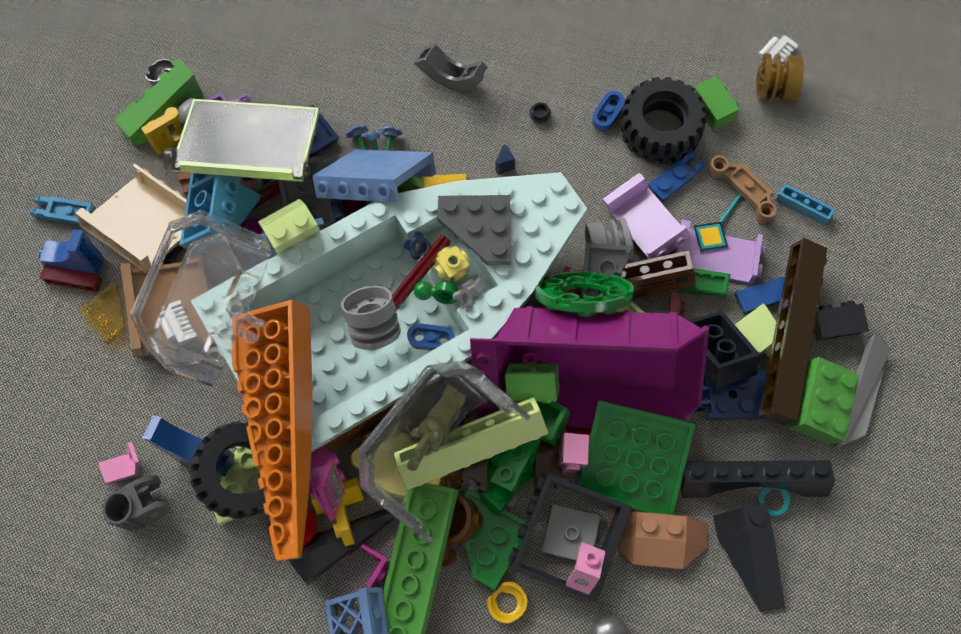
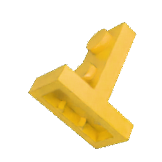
[310,478,364,547]

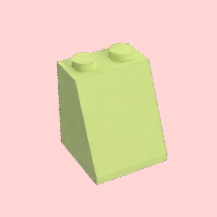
[259,199,320,255]

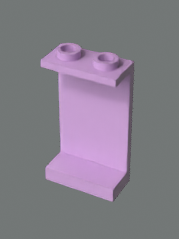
[603,173,690,259]
[674,220,765,285]

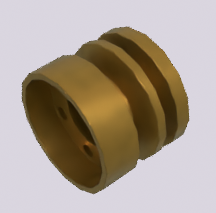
[756,53,804,103]

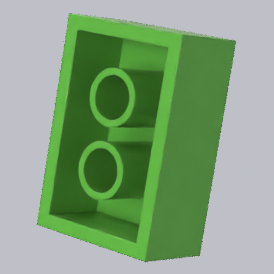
[788,357,859,445]

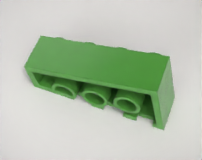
[114,58,204,148]

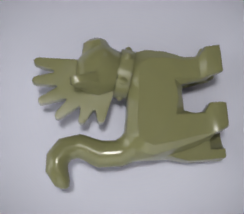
[407,385,466,471]

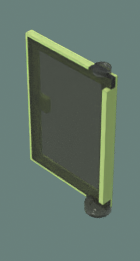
[164,99,320,181]

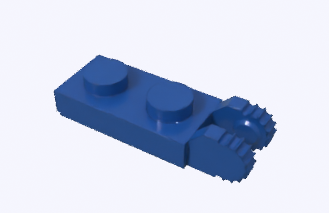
[648,150,707,203]

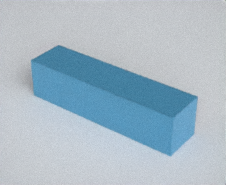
[776,184,835,226]

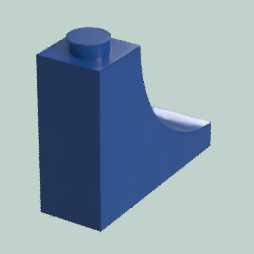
[39,229,105,275]
[142,415,235,477]

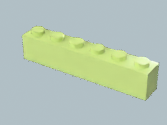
[394,397,548,489]

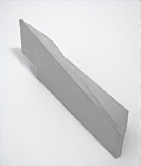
[835,334,891,449]

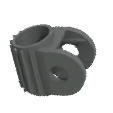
[101,475,172,531]

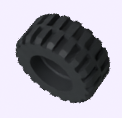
[620,77,707,164]
[189,421,266,519]

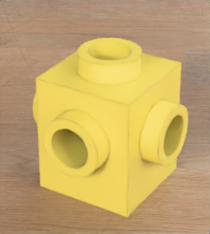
[434,245,470,283]

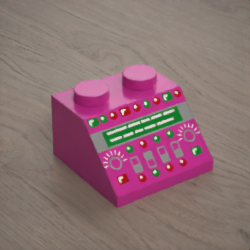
[309,445,346,521]

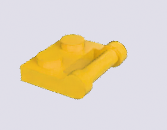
[141,107,184,156]

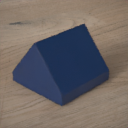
[495,145,516,174]

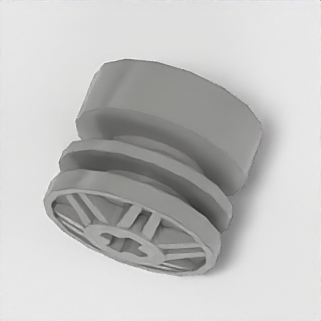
[585,218,633,264]
[341,286,401,350]

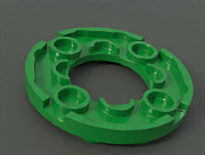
[535,271,634,316]

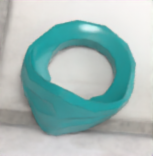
[758,487,791,517]

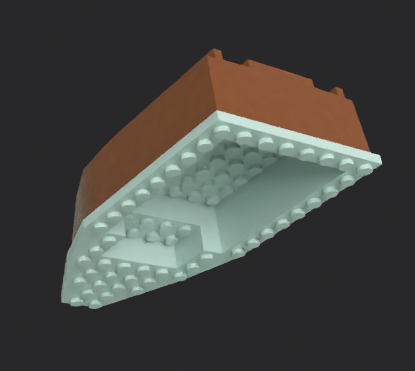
[193,172,587,452]

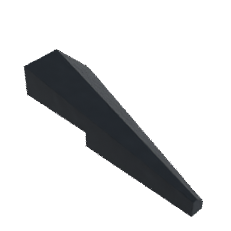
[289,502,404,585]

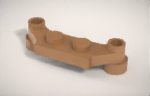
[710,155,777,225]

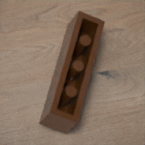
[621,250,696,299]

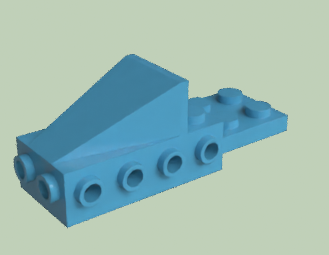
[179,119,261,256]

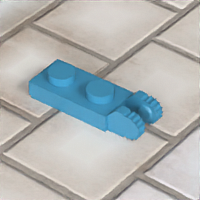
[29,196,95,225]

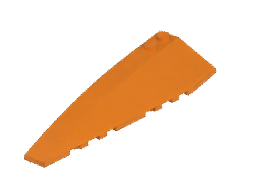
[232,300,312,561]

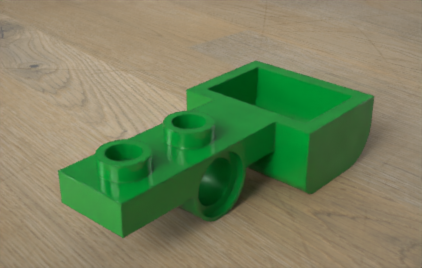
[490,401,570,494]

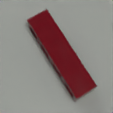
[40,265,102,292]

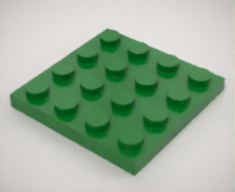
[576,400,696,515]

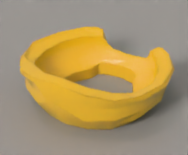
[487,582,528,623]

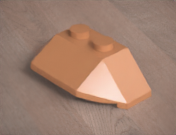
[609,512,708,570]

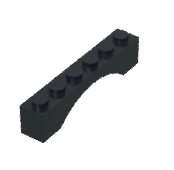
[681,460,835,498]

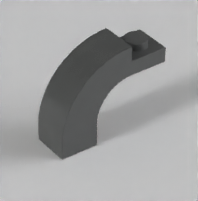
[414,44,488,93]

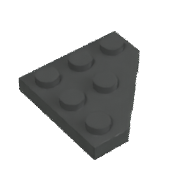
[438,195,511,265]

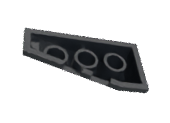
[713,503,785,611]

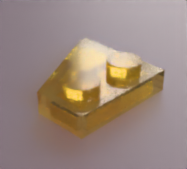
[78,282,126,345]

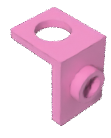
[99,442,139,485]
[566,542,605,594]

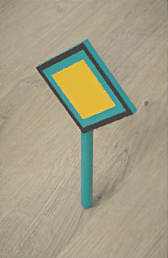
[693,194,742,252]

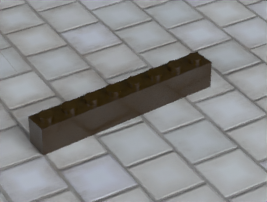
[759,238,827,425]

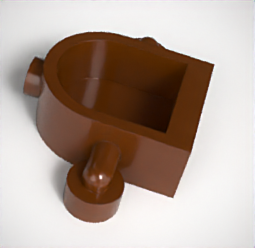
[440,472,483,567]

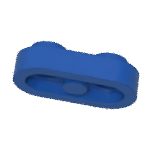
[592,91,625,130]
[407,323,455,351]

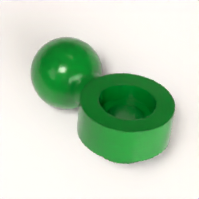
[414,281,459,304]

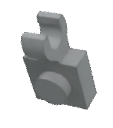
[453,276,488,310]

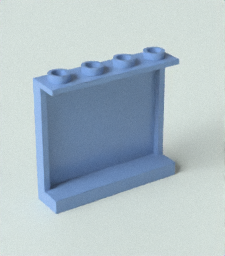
[313,149,436,202]

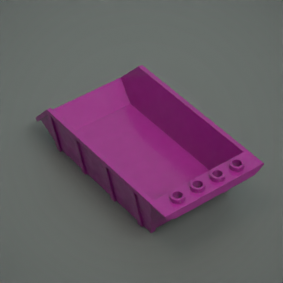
[470,306,709,429]

